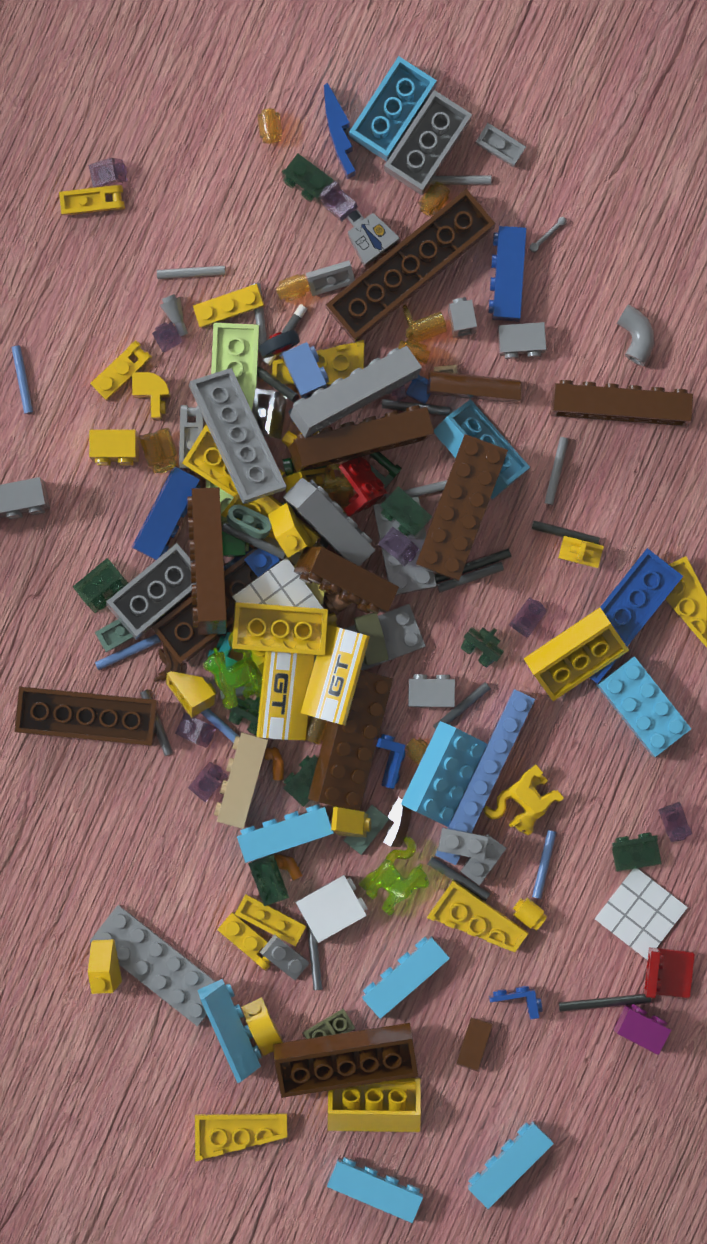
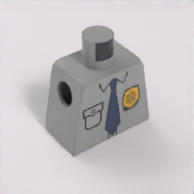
[347,209,400,268]

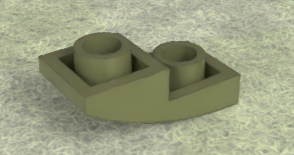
[354,613,389,666]
[302,1008,355,1039]

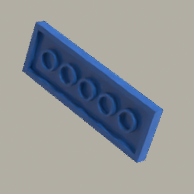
[589,548,683,684]

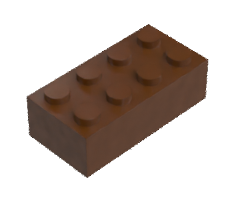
[294,547,399,614]

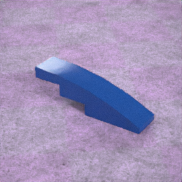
[324,83,355,179]

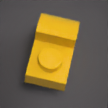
[132,372,170,420]
[241,997,283,1056]

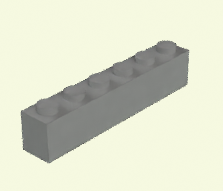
[290,346,422,438]

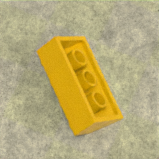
[524,608,629,701]
[328,1078,421,1132]

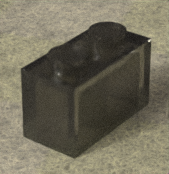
[252,388,287,439]

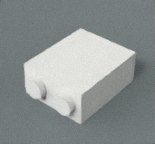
[295,875,368,943]

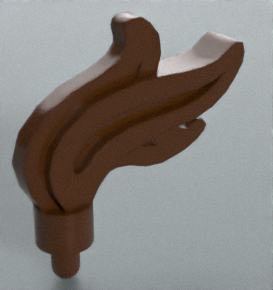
[154,643,181,682]

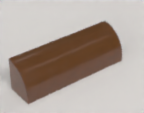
[427,371,521,403]

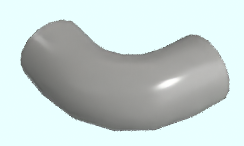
[616,304,654,366]

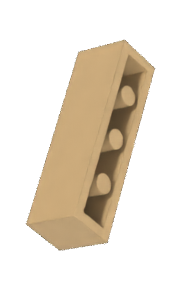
[214,732,268,829]

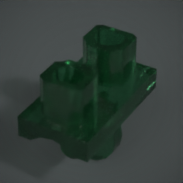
[461,627,504,668]
[228,695,261,736]

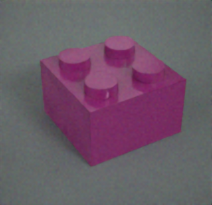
[613,1004,671,1055]

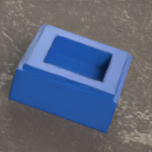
[405,375,431,404]

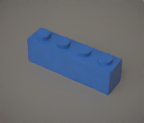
[488,226,526,322]
[131,467,200,560]

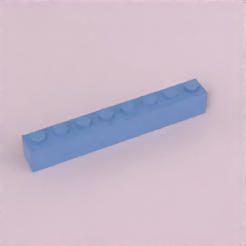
[434,689,535,865]

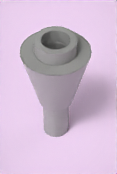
[160,294,188,337]

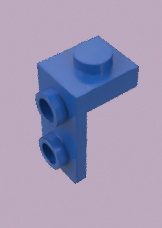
[376,734,406,789]
[489,986,543,1020]

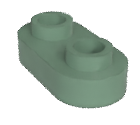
[227,505,272,539]

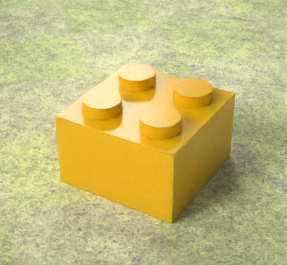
[89,430,139,466]

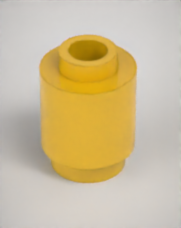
[512,897,548,931]

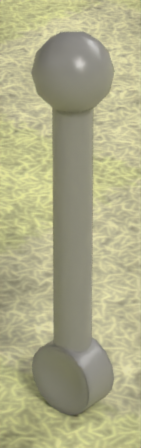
[530,217,567,252]

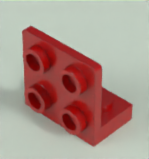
[339,457,387,516]
[644,947,695,998]

